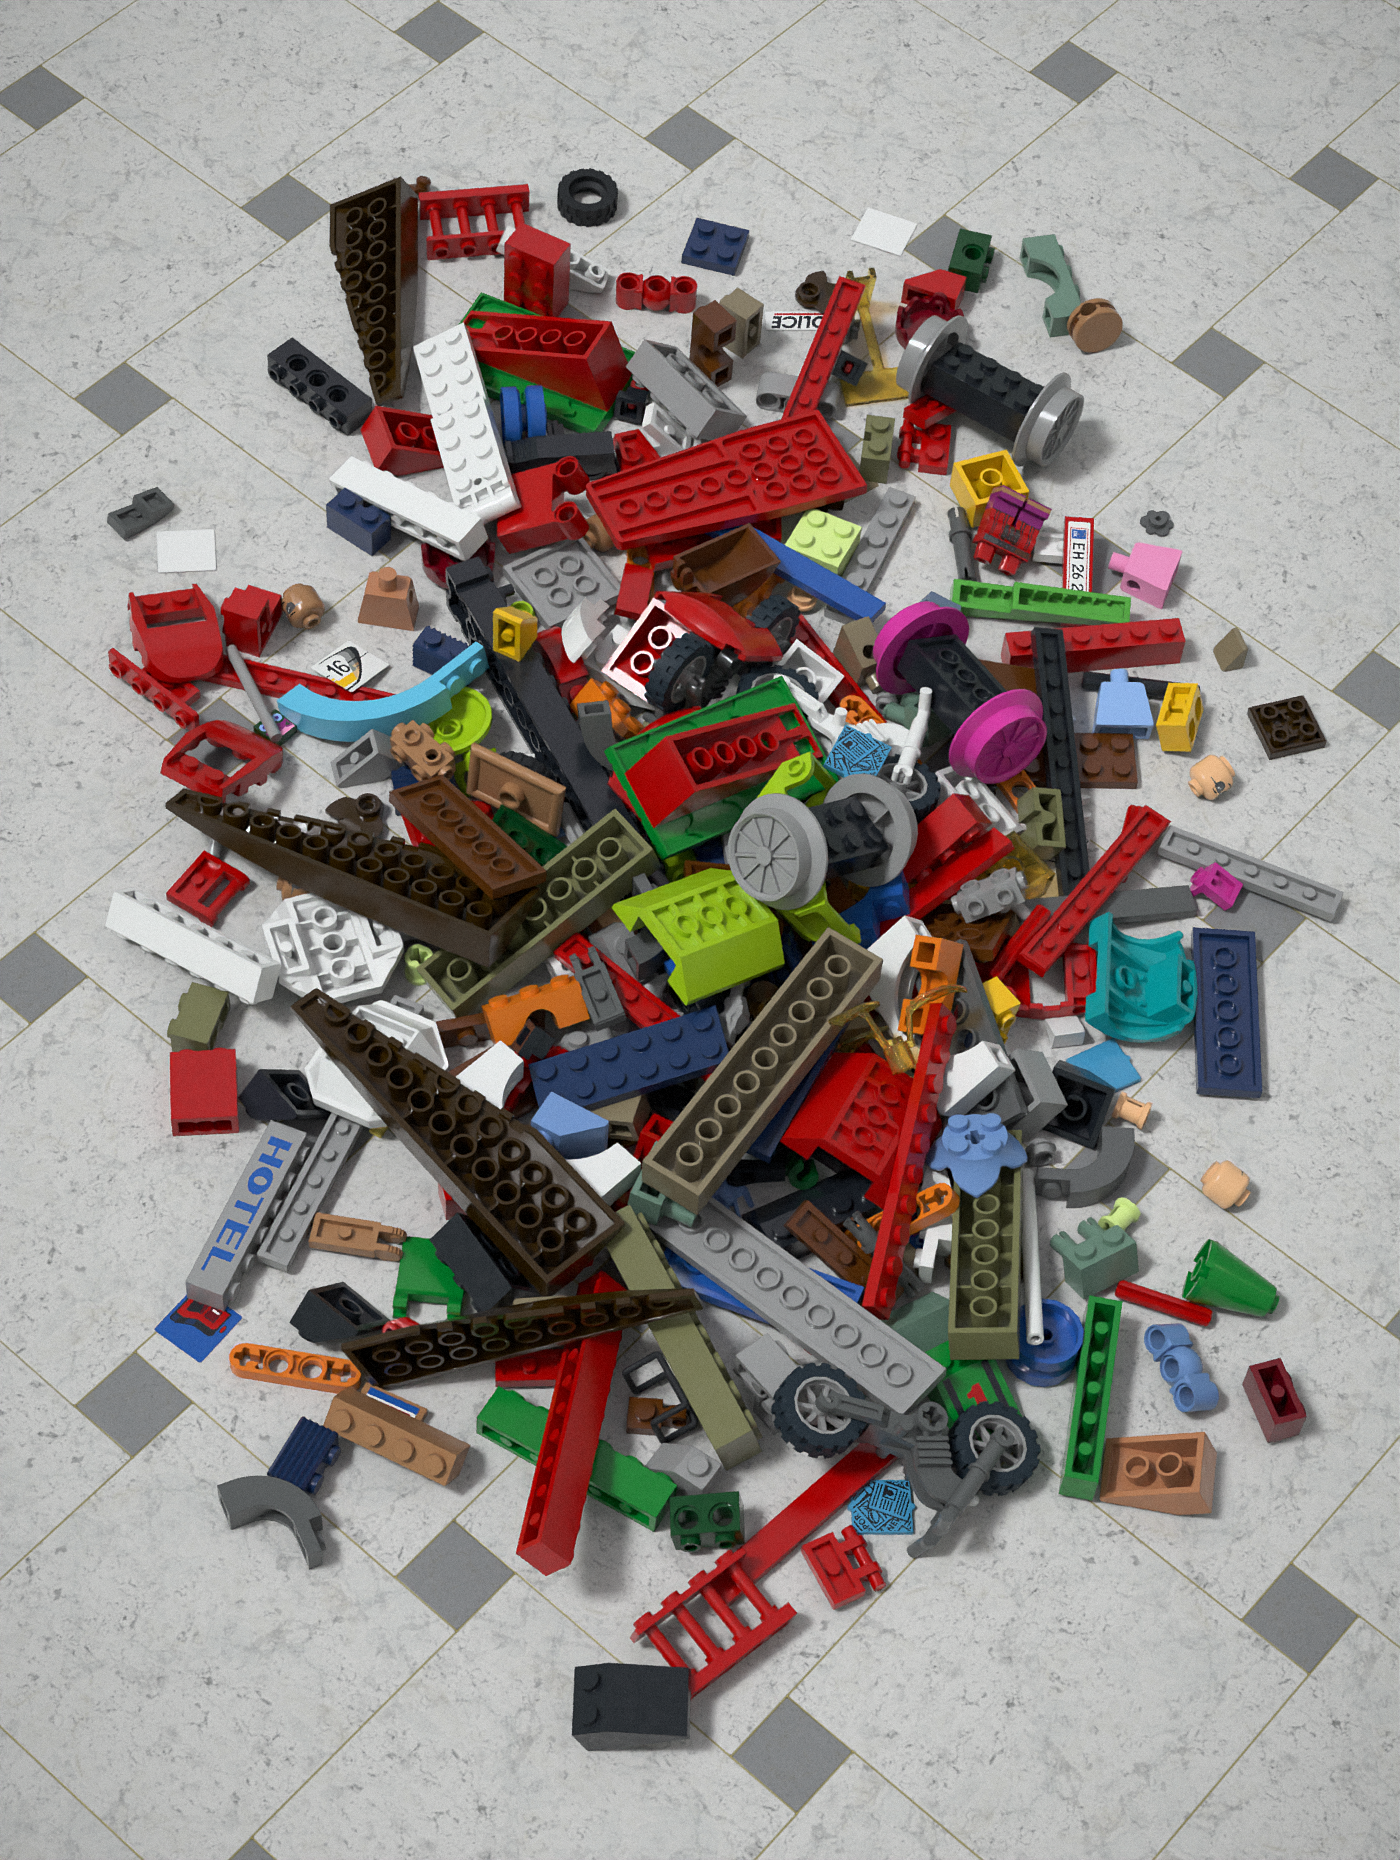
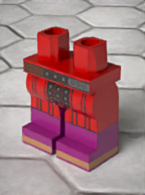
[972,485,1052,576]

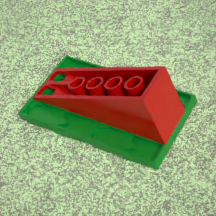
[458,292,635,433]
[604,676,839,861]

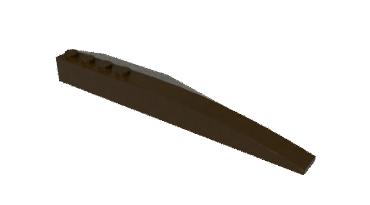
[165,789,540,967]
[290,988,625,1297]

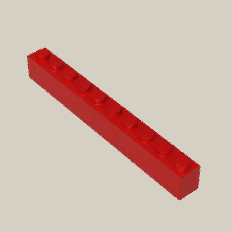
[516,1271,627,1576]

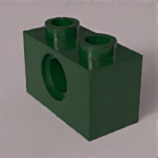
[948,229,995,293]

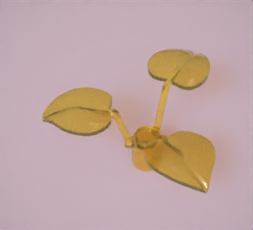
[828,984,968,1075]

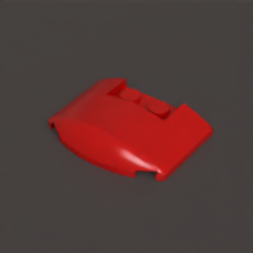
[654,591,783,661]

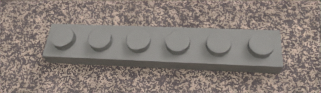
[824,487,916,624]
[1158,825,1344,922]

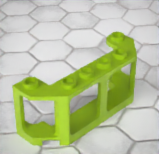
[757,752,861,944]

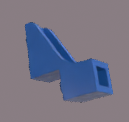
[812,870,910,949]

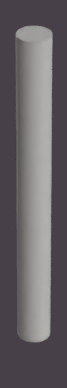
[225,645,282,742]

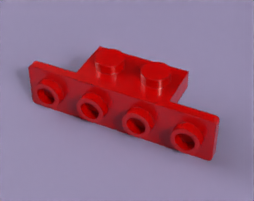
[108,648,200,731]

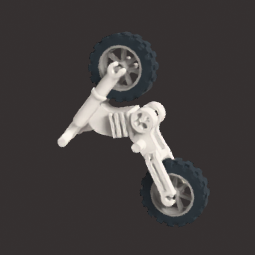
[736,665,941,823]

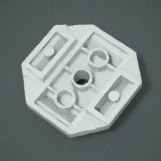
[262,893,404,1003]
[305,1000,450,1129]

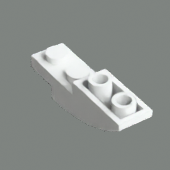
[496,225,611,293]
[562,597,610,663]
[913,1160,953,1284]

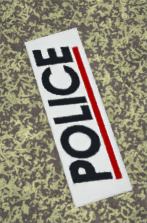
[765,311,824,330]

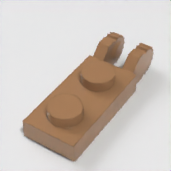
[308,1212,407,1262]

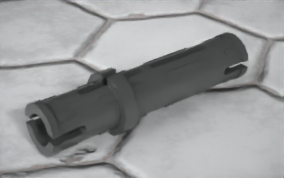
[947,507,977,582]
[843,1211,925,1298]

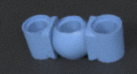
[1144,1323,1219,1412]

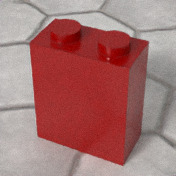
[170,1048,239,1136]

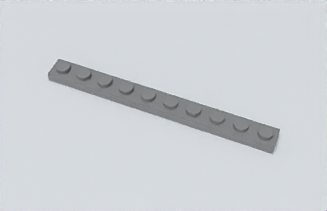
[256,994,424,1273]

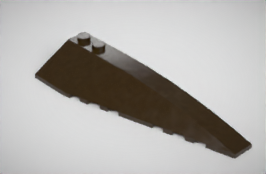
[341,1288,704,1390]

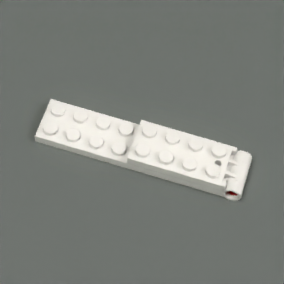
[413,322,521,524]

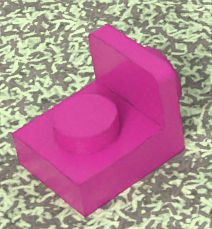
[1190,862,1243,911]

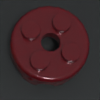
[895,292,964,349]
[421,532,495,589]

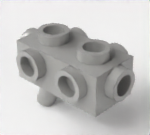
[951,867,1032,924]

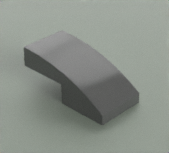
[107,487,175,540]

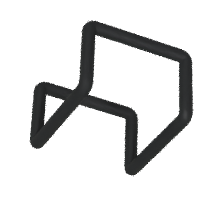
[622,1351,698,1444]

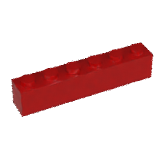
[1001,618,1186,673]

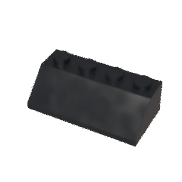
[741,1167,883,1259]

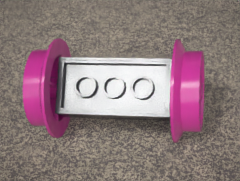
[873,601,1047,784]

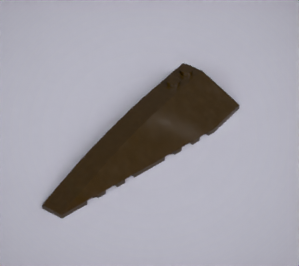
[329,176,418,406]

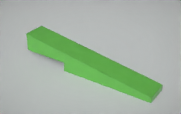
[950,579,1131,625]

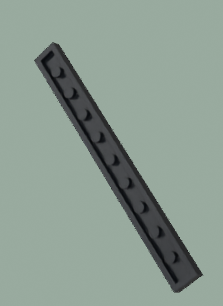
[1030,627,1090,896]

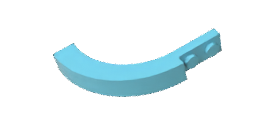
[277,642,489,742]

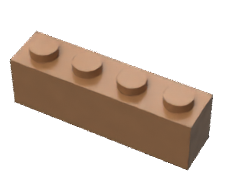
[323,1387,471,1486]

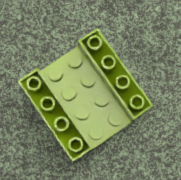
[612,868,785,1006]

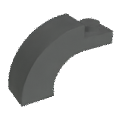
[624,873,669,982]

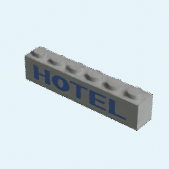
[185,1120,311,1311]

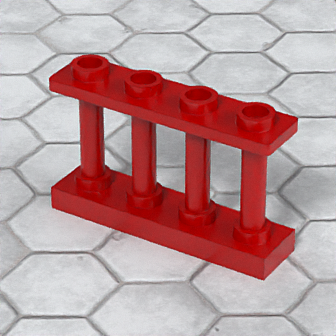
[418,184,530,260]
[630,1547,797,1700]

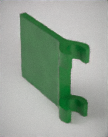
[392,1236,464,1319]

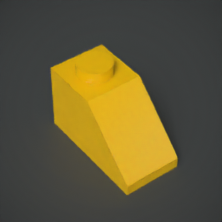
[493,606,538,662]

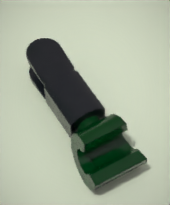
[726,1151,819,1190]

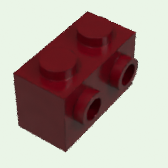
[1242,1358,1307,1443]

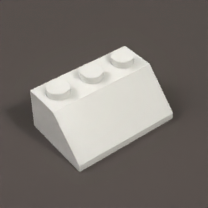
[777,639,844,704]
[935,766,1024,850]

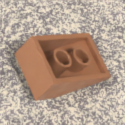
[1100,1432,1217,1515]

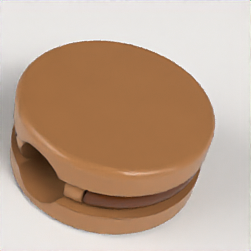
[1067,298,1123,353]

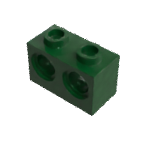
[670,1491,745,1552]

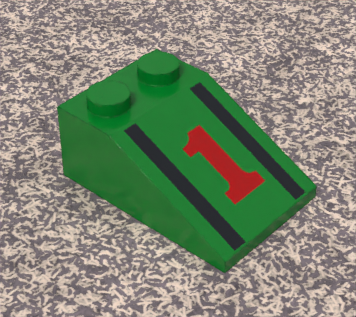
[924,1340,1022,1451]

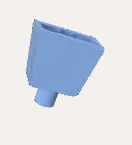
[1092,669,1154,739]

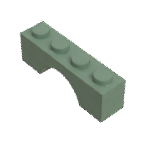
[1019,234,1082,338]

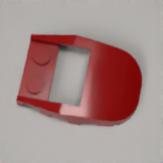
[127,583,224,683]
[160,720,283,803]
[975,934,1097,1020]

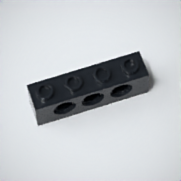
[267,337,372,436]

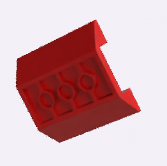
[780,1053,942,1210]

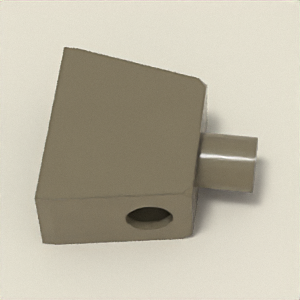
[833,616,884,694]

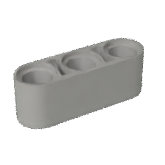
[756,372,841,419]

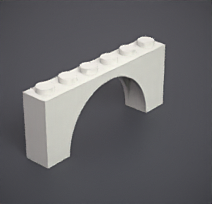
[867,916,1015,1117]
[456,1040,641,1206]

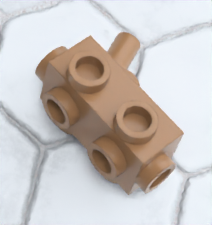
[390,720,456,782]

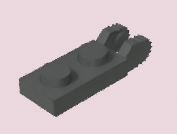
[569,946,627,1032]

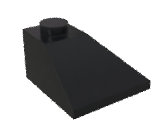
[1042,1060,1116,1149]
[238,1069,332,1121]
[289,1282,391,1343]

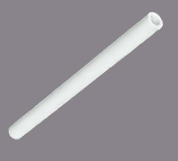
[1022,1168,1044,1345]

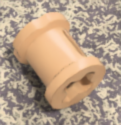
[1111,1091,1153,1130]

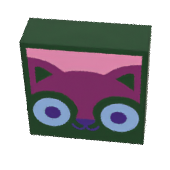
[253,709,297,746]

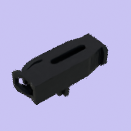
[504,420,618,481]

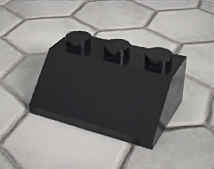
[429,1213,543,1312]

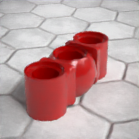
[615,272,697,314]

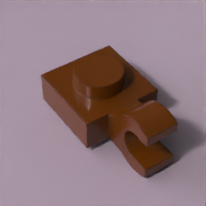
[626,1397,687,1436]

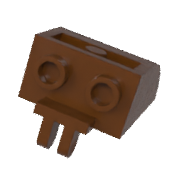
[671,523,781,607]

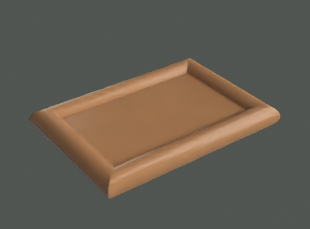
[466,743,566,837]

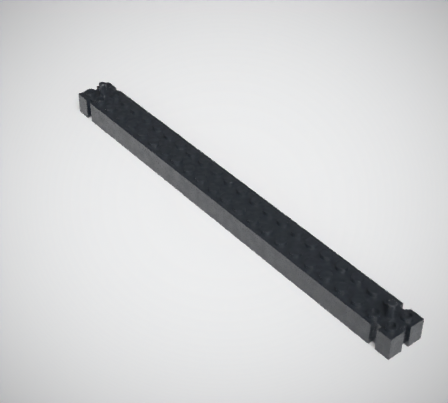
[446,556,793,1161]

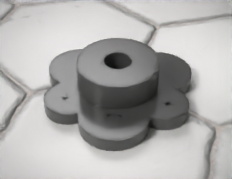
[1140,510,1174,537]

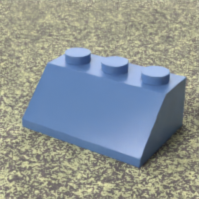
[531,1092,609,1160]

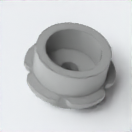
[1025,1138,1056,1167]

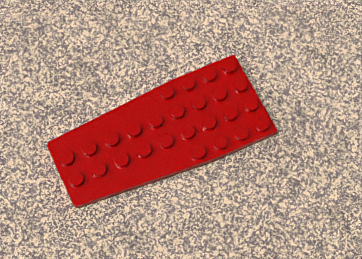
[586,409,867,550]

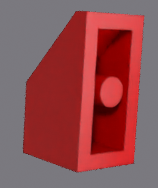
[901,269,967,310]

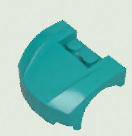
[1085,912,1198,1043]

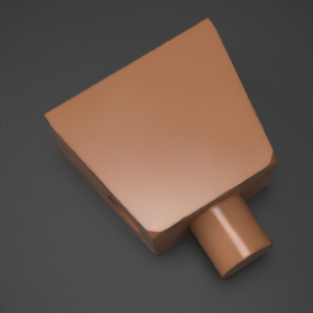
[358,567,419,631]

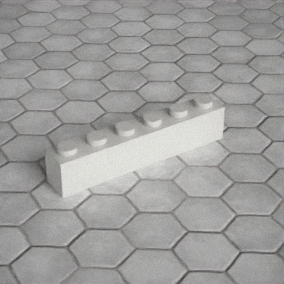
[329,456,488,561]
[105,887,282,1005]

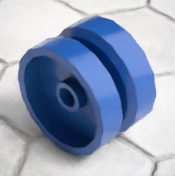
[500,385,547,449]
[1005,1298,1084,1387]

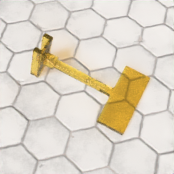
[838,268,909,407]

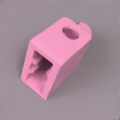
[1108,542,1182,609]

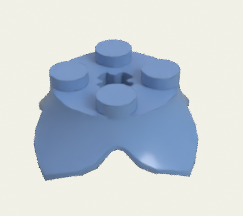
[925,1113,1028,1198]

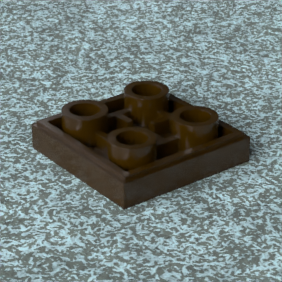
[1247,695,1327,760]

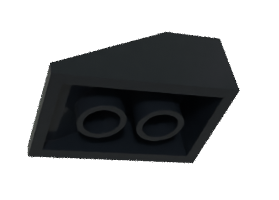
[572,1663,691,1751]

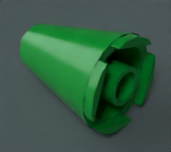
[1182,1239,1280,1317]

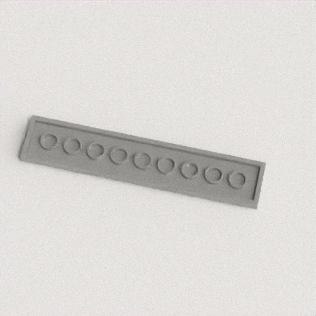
[647,1197,946,1415]

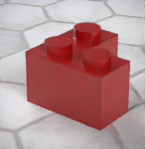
[221,585,283,658]

